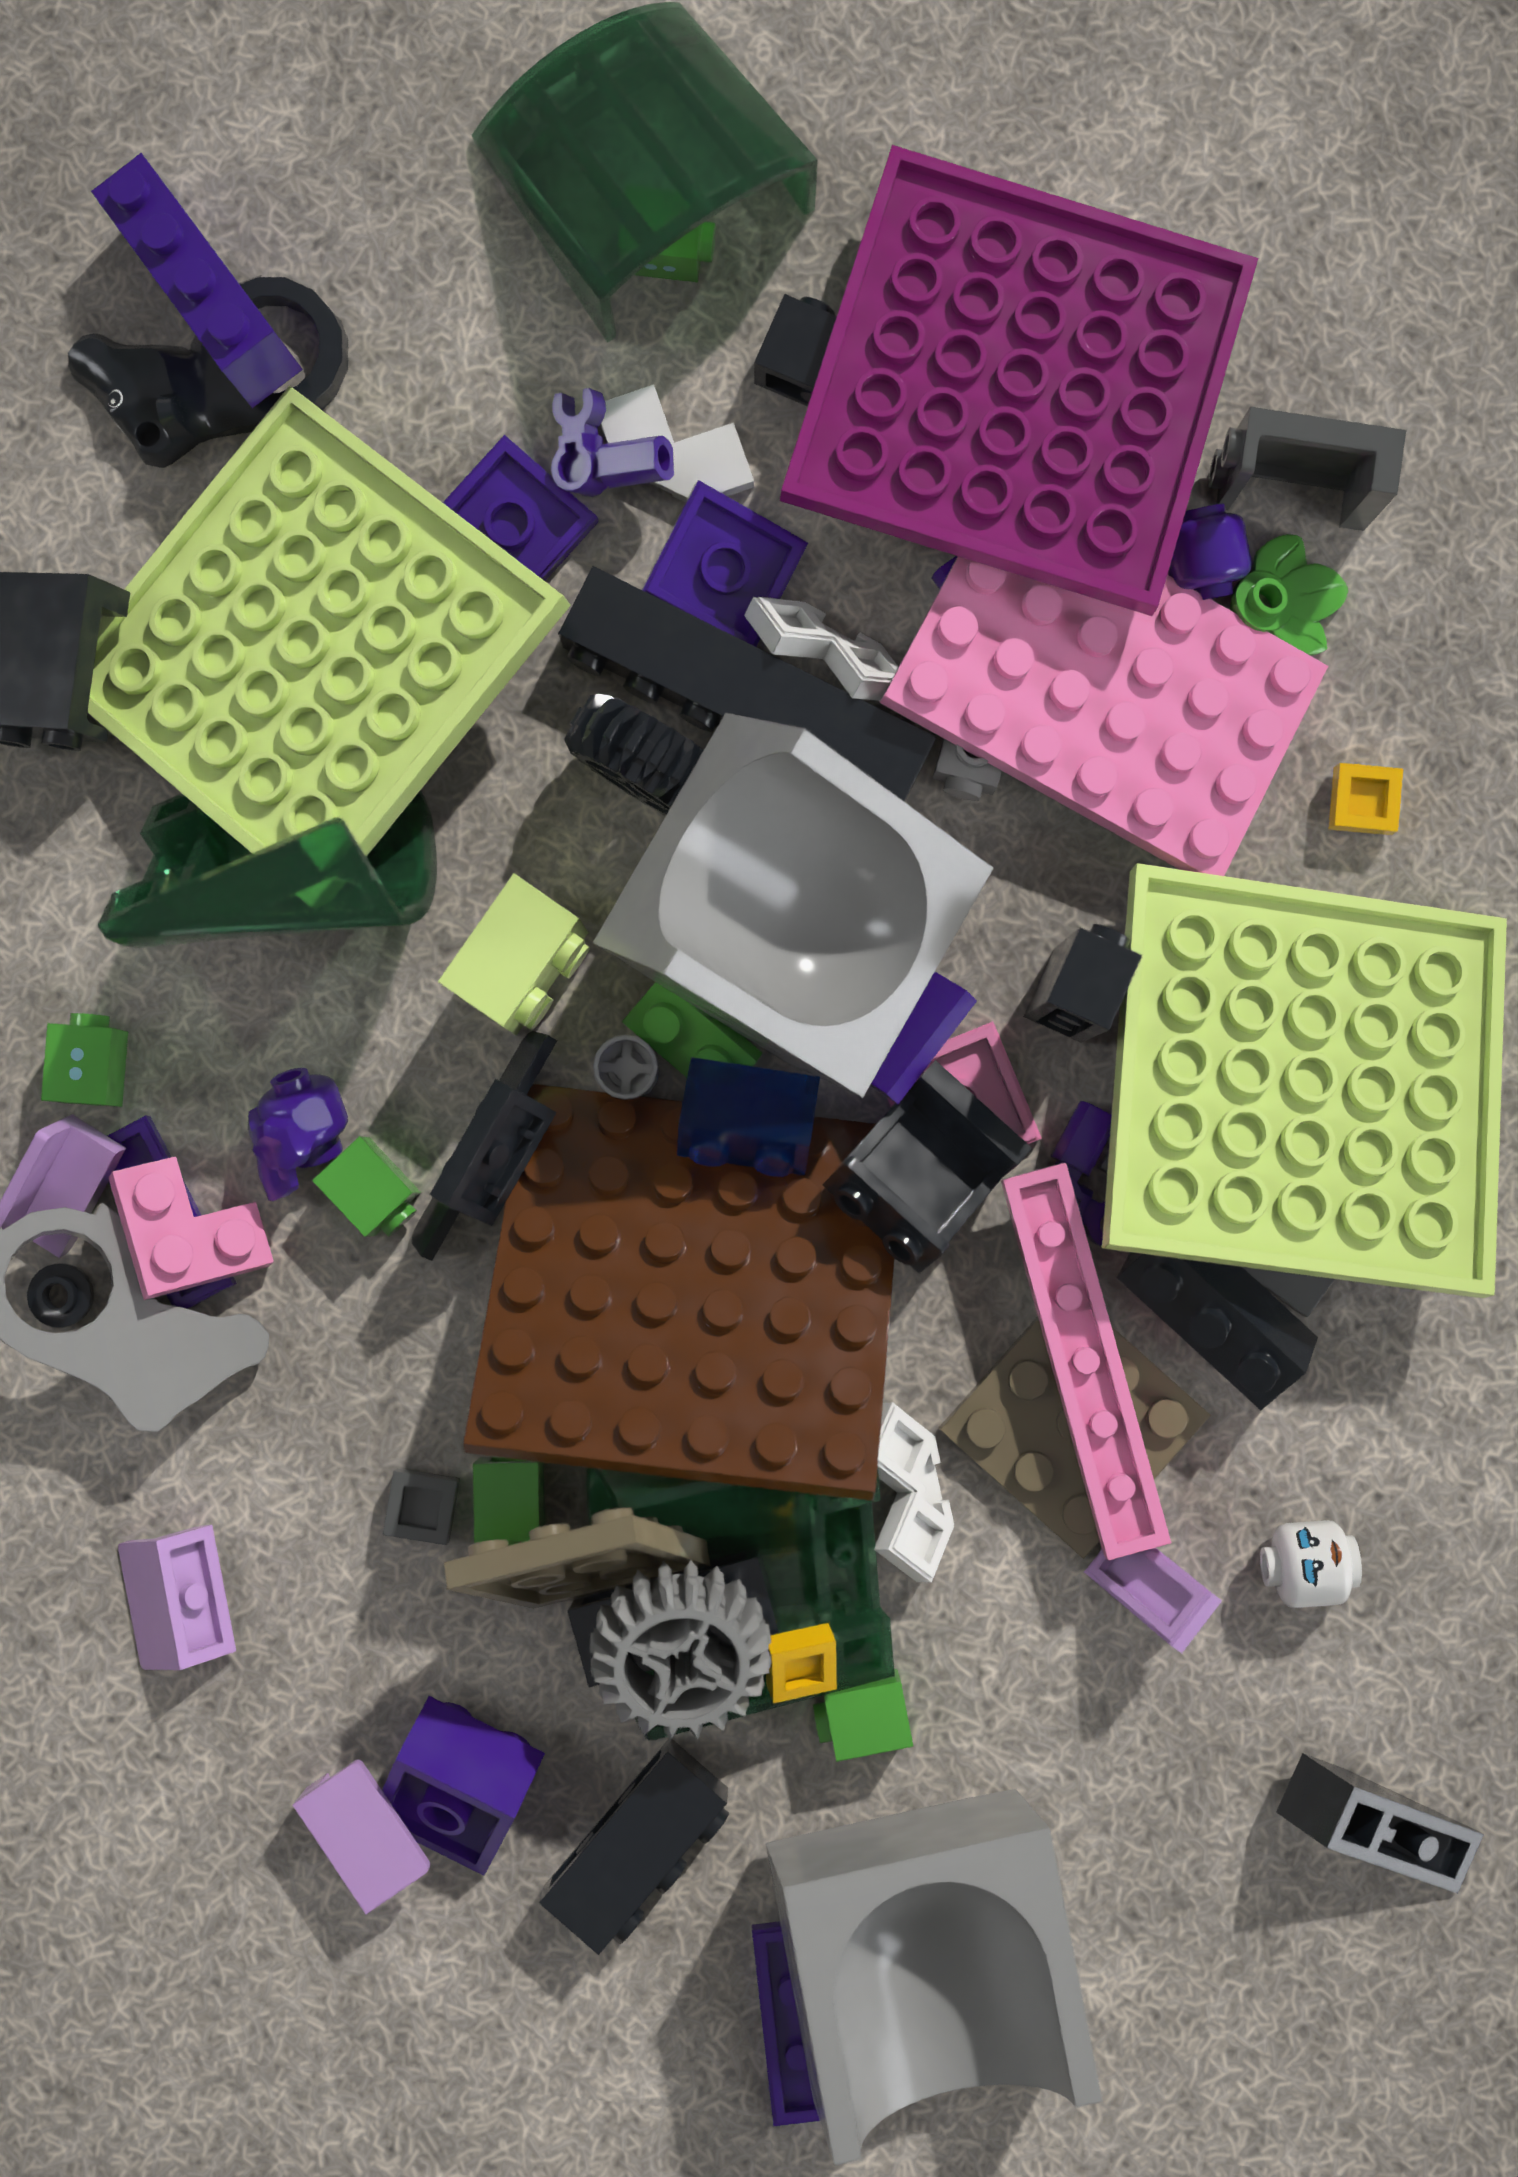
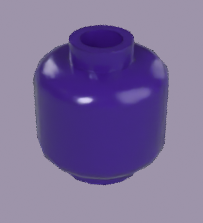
[1168,503,1252,600]

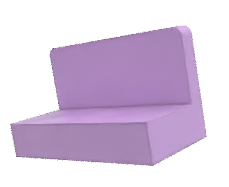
[0,1114,126,1258]
[118,1525,236,1670]
[293,1760,430,1914]

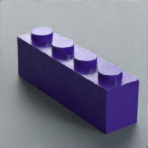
[91,153,303,408]

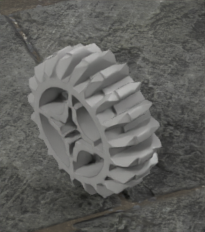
[590,1560,771,1741]

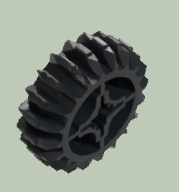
[564,694,704,815]

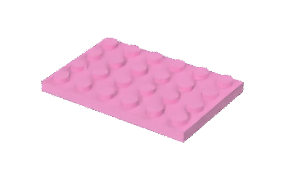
[880,556,1328,876]

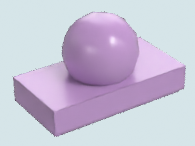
[1084,1548,1222,1653]

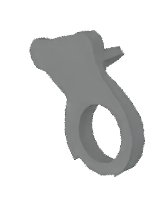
[0,1203,269,1432]

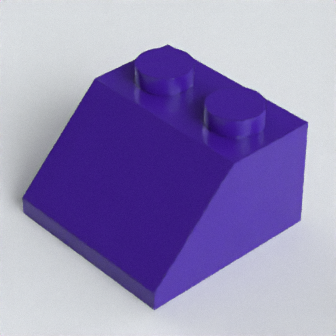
[382,1696,545,1876]

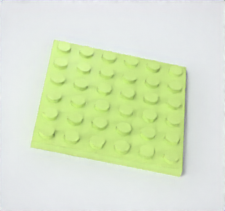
[88,386,571,910]
[1102,863,1507,1298]

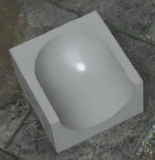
[593,713,993,1098]
[765,1789,1102,2166]

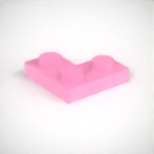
[108,1156,274,1300]

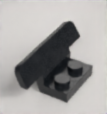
[411,1031,558,1261]

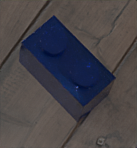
[677,1057,820,1177]

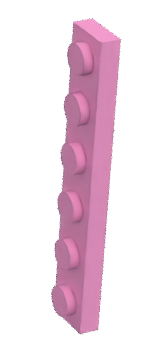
[1000,1163,1171,1561]

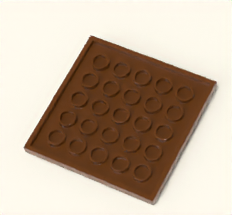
[463,1084,895,1501]

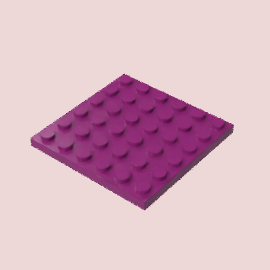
[780,145,1259,616]

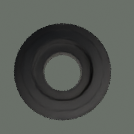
[27,1263,94,1328]

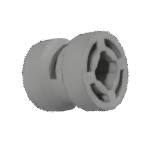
[593,1035,660,1100]

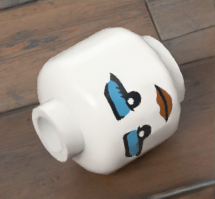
[1260,1520,1362,1608]

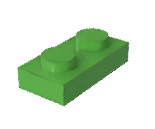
[622,982,762,1104]

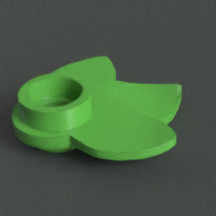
[1230,534,1348,656]

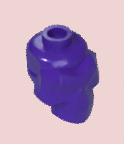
[248,1068,348,1201]

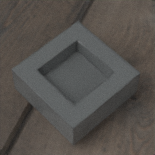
[383,1468,460,1545]

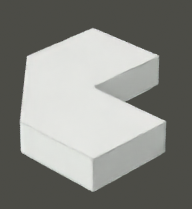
[600,384,754,502]
[744,597,898,701]
[874,1402,954,1582]

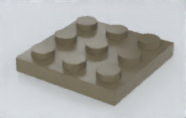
[938,1316,1211,1559]
[444,1508,711,1609]

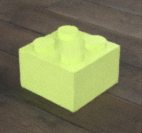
[438,873,590,1036]

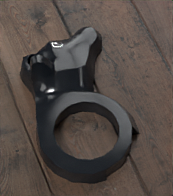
[68,275,348,468]

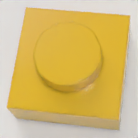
[1328,763,1403,835]
[766,1623,837,1704]

